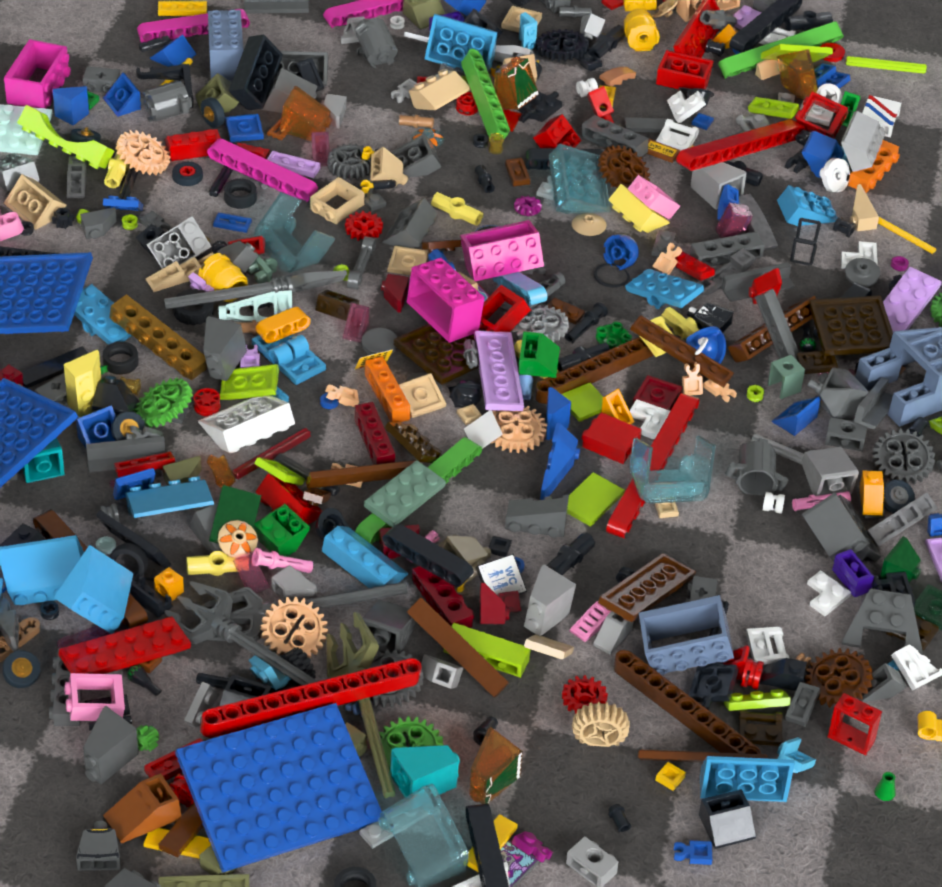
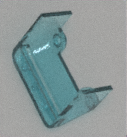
[254,192,335,273]
[630,436,716,504]

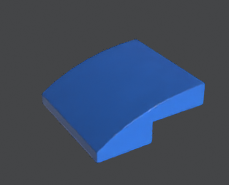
[804,63,850,89]

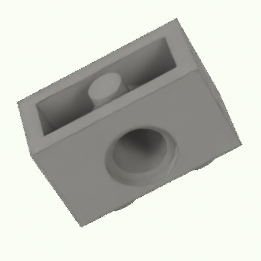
[566,836,619,887]

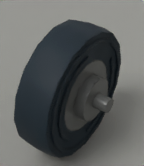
[883,480,915,514]

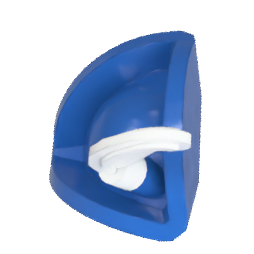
[686,326,726,364]

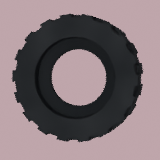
[173,289,214,325]

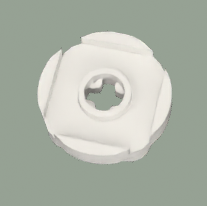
[820,158,850,192]

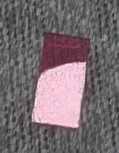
[233,551,270,594]

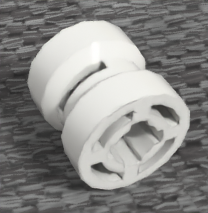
[576,78,598,97]
[763,492,785,514]

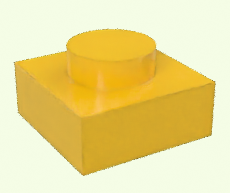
[655,762,686,791]

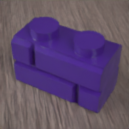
[832,549,874,597]

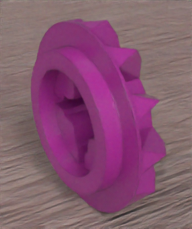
[514,195,542,216]

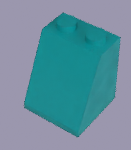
[22,438,65,483]
[390,745,460,807]

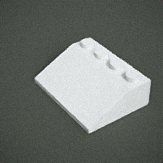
[198,396,295,453]

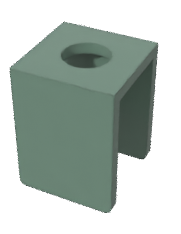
[768,355,805,399]

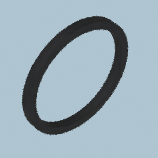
[594,263,630,288]

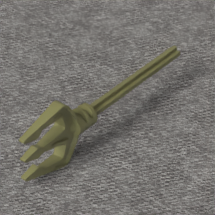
[327,612,395,798]

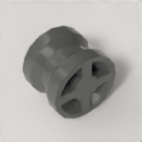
[100,503,119,522]

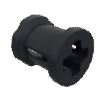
[705,39,725,57]
[833,216,856,238]

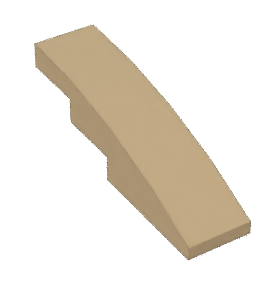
[146,252,214,292]

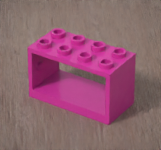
[4,39,71,109]
[460,220,544,281]
[407,258,485,343]

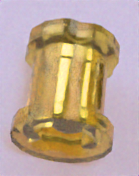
[489,133,504,155]
[120,377,141,395]

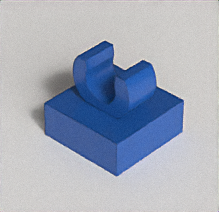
[928,513,942,537]

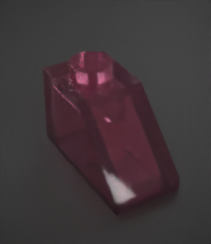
[715,203,753,238]

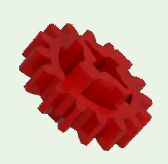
[345,211,383,241]
[562,675,608,714]

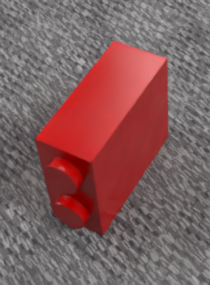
[581,412,642,464]

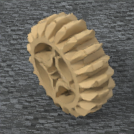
[572,702,630,747]

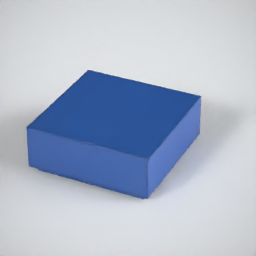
[691,113,714,130]

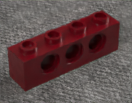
[355,402,395,465]
[412,566,474,628]

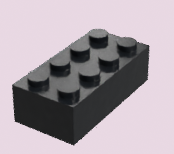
[229,34,283,110]

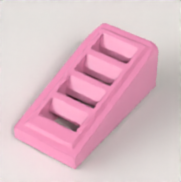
[570,601,611,642]

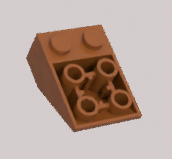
[103,774,182,844]

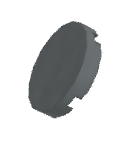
[361,328,397,355]

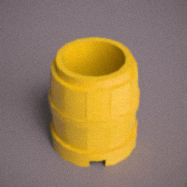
[624,9,660,51]
[198,253,248,302]

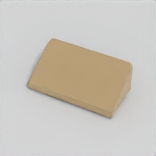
[755,60,784,80]

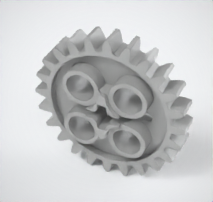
[510,305,569,342]

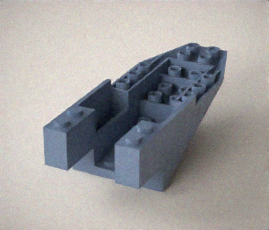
[855,327,942,427]

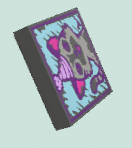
[501,840,539,887]

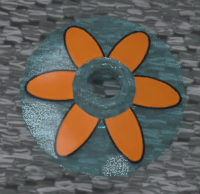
[411,128,445,148]

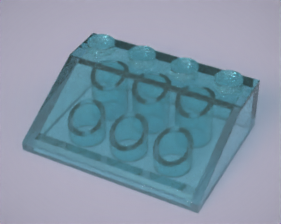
[549,144,611,214]

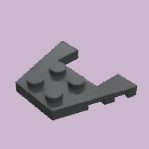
[842,589,923,655]

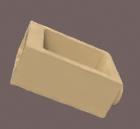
[310,177,364,224]

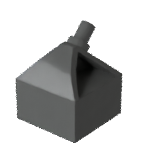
[807,367,869,421]

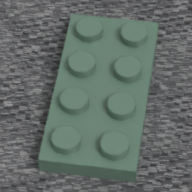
[364,460,446,527]

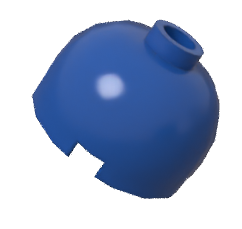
[603,234,639,270]

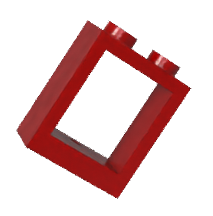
[795,92,848,139]
[479,285,531,332]
[828,693,882,756]

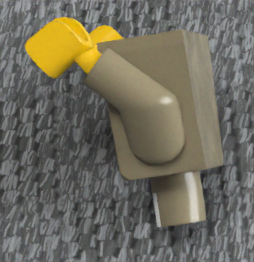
[439,535,491,593]

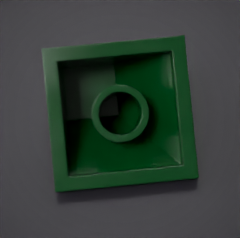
[880,536,921,583]

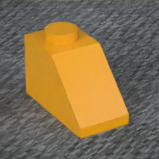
[859,470,884,516]

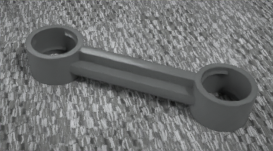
[347,236,376,290]

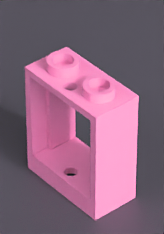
[628,175,680,219]
[64,673,125,721]

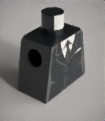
[687,303,734,333]

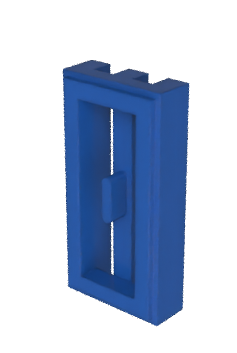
[213,212,252,233]

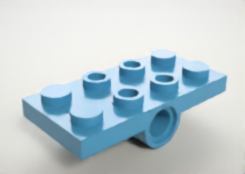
[625,269,704,309]
[74,284,132,345]
[252,334,326,385]

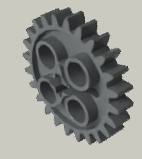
[872,428,935,484]
[369,649,424,708]

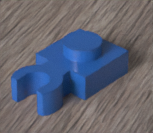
[673,841,712,865]

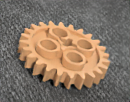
[115,130,171,175]
[491,406,547,453]
[260,597,328,658]

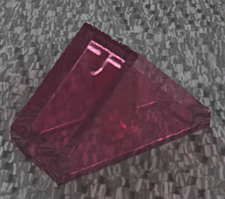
[311,132,330,167]
[343,303,369,343]

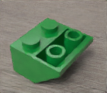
[519,331,560,378]
[254,504,310,557]

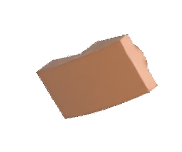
[599,67,637,86]

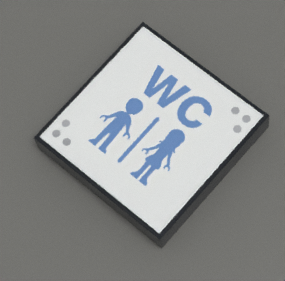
[475,554,527,594]

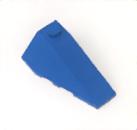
[540,423,581,500]

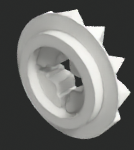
[816,84,842,110]

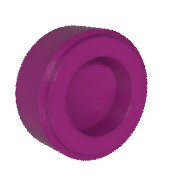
[891,256,909,271]

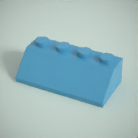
[322,526,408,588]

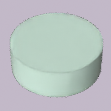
[96,536,116,554]

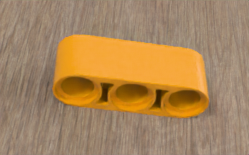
[255,307,311,344]

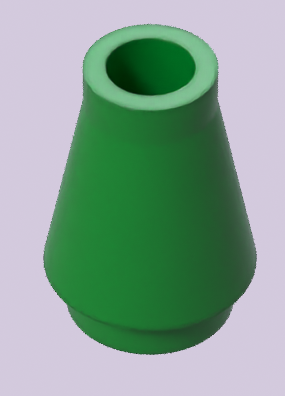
[874,772,896,801]

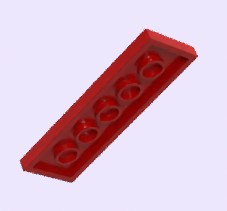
[673,0,720,58]
[58,616,191,674]

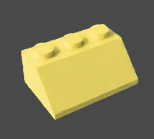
[609,184,670,233]
[64,350,101,417]

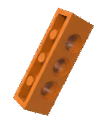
[848,140,900,193]
[365,356,410,423]

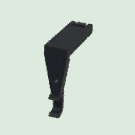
[136,64,194,108]

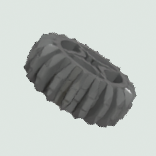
[327,143,371,181]

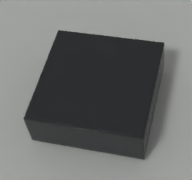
[489,536,512,557]

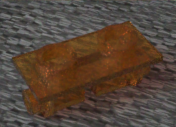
[207,454,236,489]

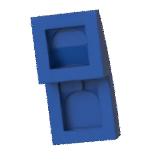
[718,184,739,224]

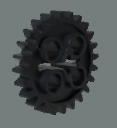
[536,29,589,62]

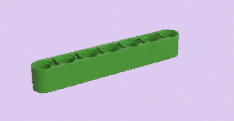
[461,49,510,145]

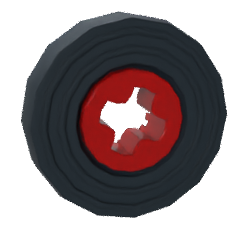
[172,161,203,186]

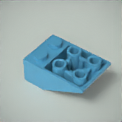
[777,185,837,226]

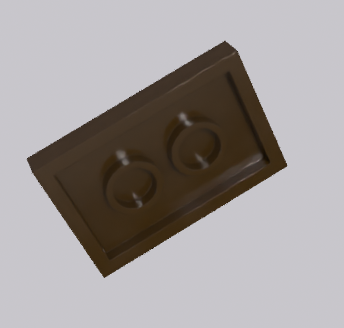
[384,422,442,463]

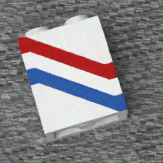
[862,95,902,137]

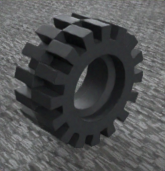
[281,647,316,687]

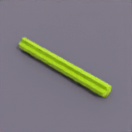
[846,56,927,74]

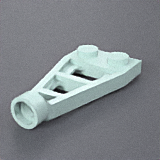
[219,290,293,322]

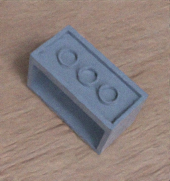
[208,10,243,81]
[639,595,734,675]

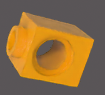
[154,567,184,601]

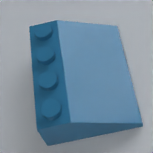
[425,14,498,73]
[125,476,214,518]
[0,535,84,605]
[54,545,133,634]
[700,756,795,802]

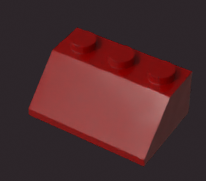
[656,50,714,90]
[164,129,220,161]
[255,473,323,524]

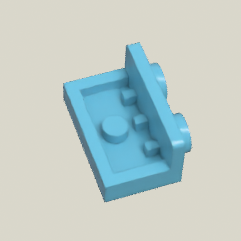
[519,12,537,50]
[249,656,291,690]
[777,737,816,773]

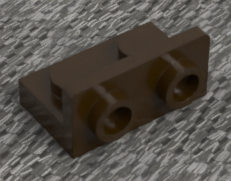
[315,290,360,321]
[796,350,838,374]

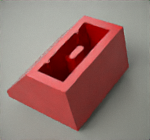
[533,114,582,149]

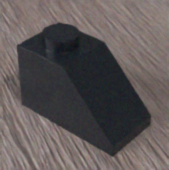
[760,658,807,691]

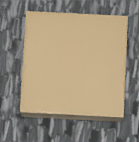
[457,404,482,425]
[655,499,679,518]

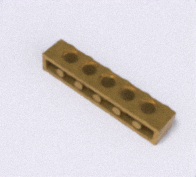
[109,294,207,381]

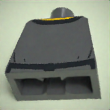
[76,821,121,871]

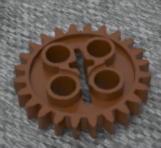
[597,145,650,189]
[805,648,873,708]

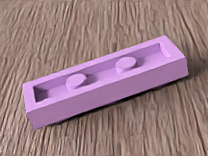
[267,151,320,178]

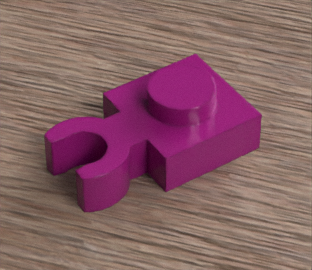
[511,831,553,863]

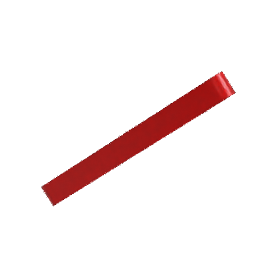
[676,119,806,171]
[606,393,699,539]
[200,658,422,738]

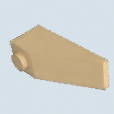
[850,184,879,231]

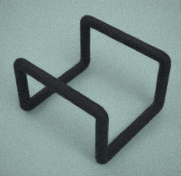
[790,218,821,266]

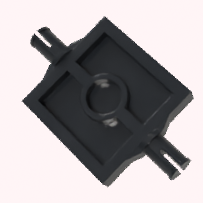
[516,91,562,123]
[689,662,739,710]

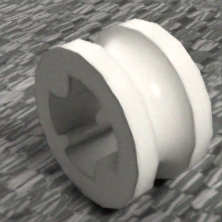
[390,16,405,29]

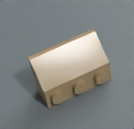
[408,69,471,110]
[4,174,66,230]

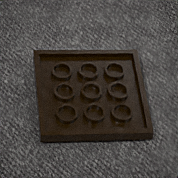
[809,296,893,356]
[393,324,479,385]

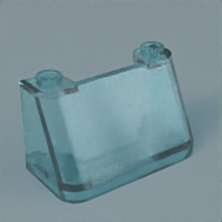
[378,784,469,887]

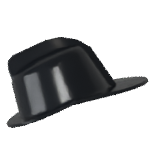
[678,87,714,109]
[448,380,481,407]
[315,508,350,540]

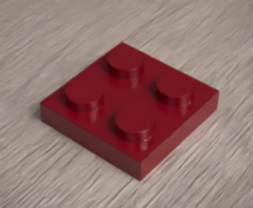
[633,375,682,411]

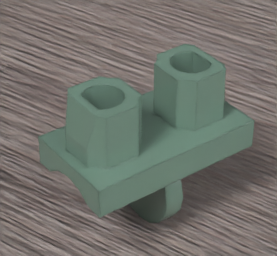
[247,253,278,284]

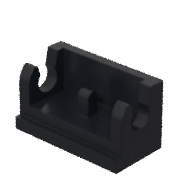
[129,575,173,618]

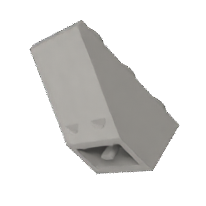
[147,216,212,269]

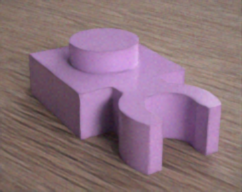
[188,272,214,292]
[240,345,260,368]

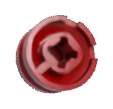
[456,92,479,115]
[193,388,221,416]
[741,658,764,690]
[169,773,194,807]

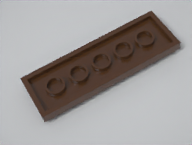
[598,553,696,622]

